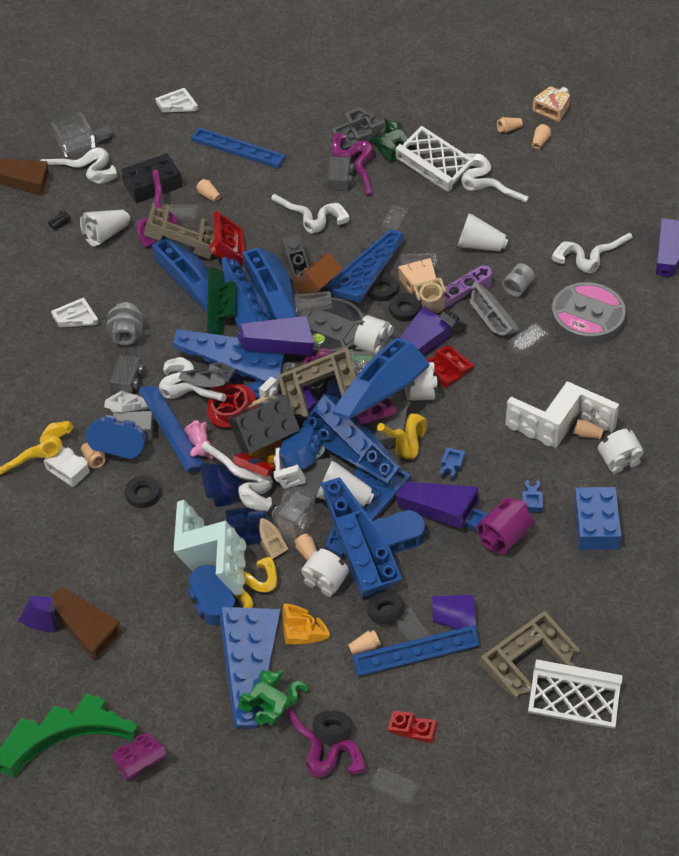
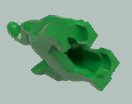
[238,669,308,726]

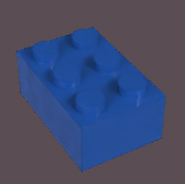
[574,487,621,550]

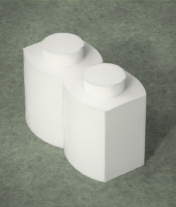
[44,446,90,487]

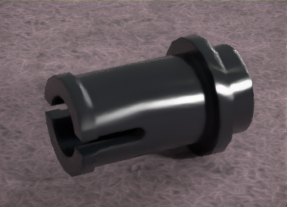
[48,210,71,230]

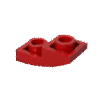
[388,711,438,743]

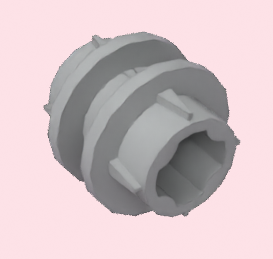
[106,302,144,345]

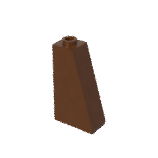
[0,159,50,196]
[51,586,122,662]

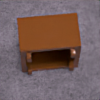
[292,252,343,300]

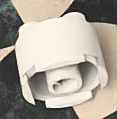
[354,315,394,357]
[405,362,437,400]
[598,429,644,474]
[301,549,349,597]

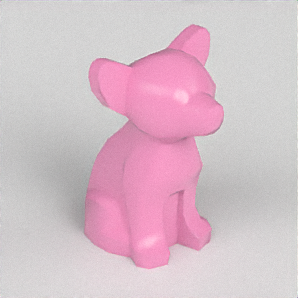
[184,421,213,459]

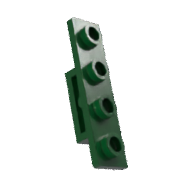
[207,267,236,336]

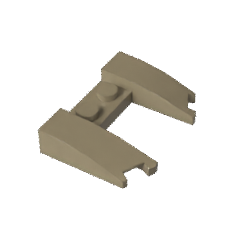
[143,203,214,259]
[277,347,358,418]
[479,611,579,699]

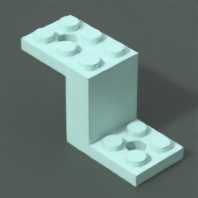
[174,500,246,595]

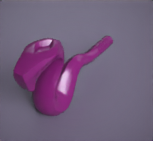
[332,133,373,197]
[136,170,178,249]
[285,706,365,778]

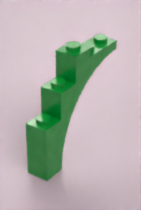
[0,693,140,778]

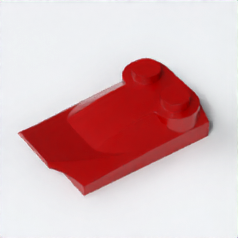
[210,210,245,265]

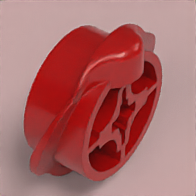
[207,384,256,428]

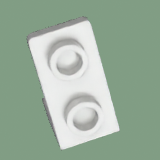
[274,447,306,489]

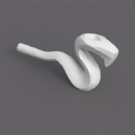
[41,148,117,184]
[461,153,529,203]
[271,194,350,234]
[552,233,633,274]
[159,357,226,401]
[201,442,273,512]

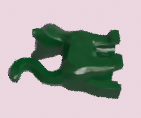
[371,118,416,163]

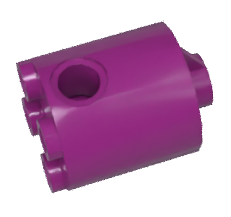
[476,497,535,554]

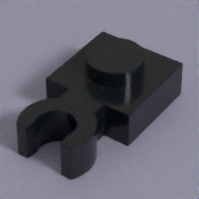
[439,311,467,331]

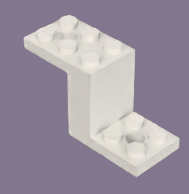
[505,382,619,448]

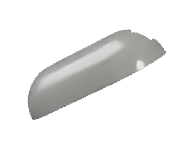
[470,281,519,336]

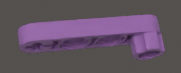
[443,266,493,309]

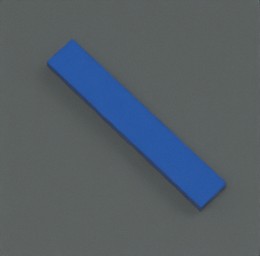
[191,128,286,169]
[139,386,205,472]
[352,625,480,676]

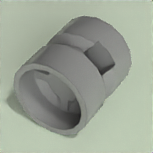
[502,263,535,297]

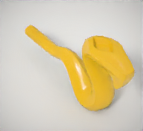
[377,413,427,460]
[0,421,73,475]
[230,557,277,608]

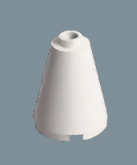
[80,210,130,247]
[458,214,508,252]
[316,461,374,507]

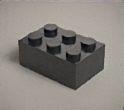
[121,153,182,204]
[227,394,300,454]

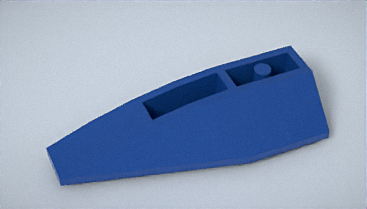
[152,237,208,313]
[242,247,297,320]
[222,257,275,329]
[333,338,429,420]
[302,395,400,483]
[321,477,402,599]

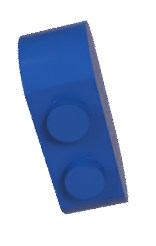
[86,415,146,459]
[279,427,321,469]
[373,510,425,554]
[187,565,235,626]

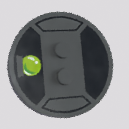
[296,297,365,357]

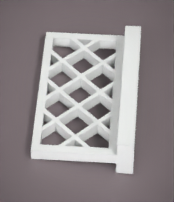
[396,126,474,192]
[528,659,622,729]

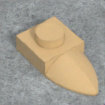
[259,518,288,559]

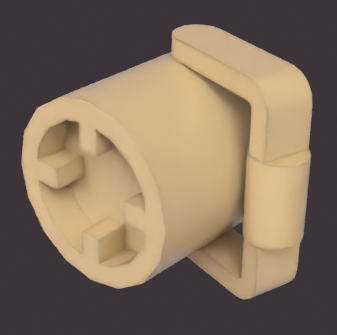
[414,278,446,314]

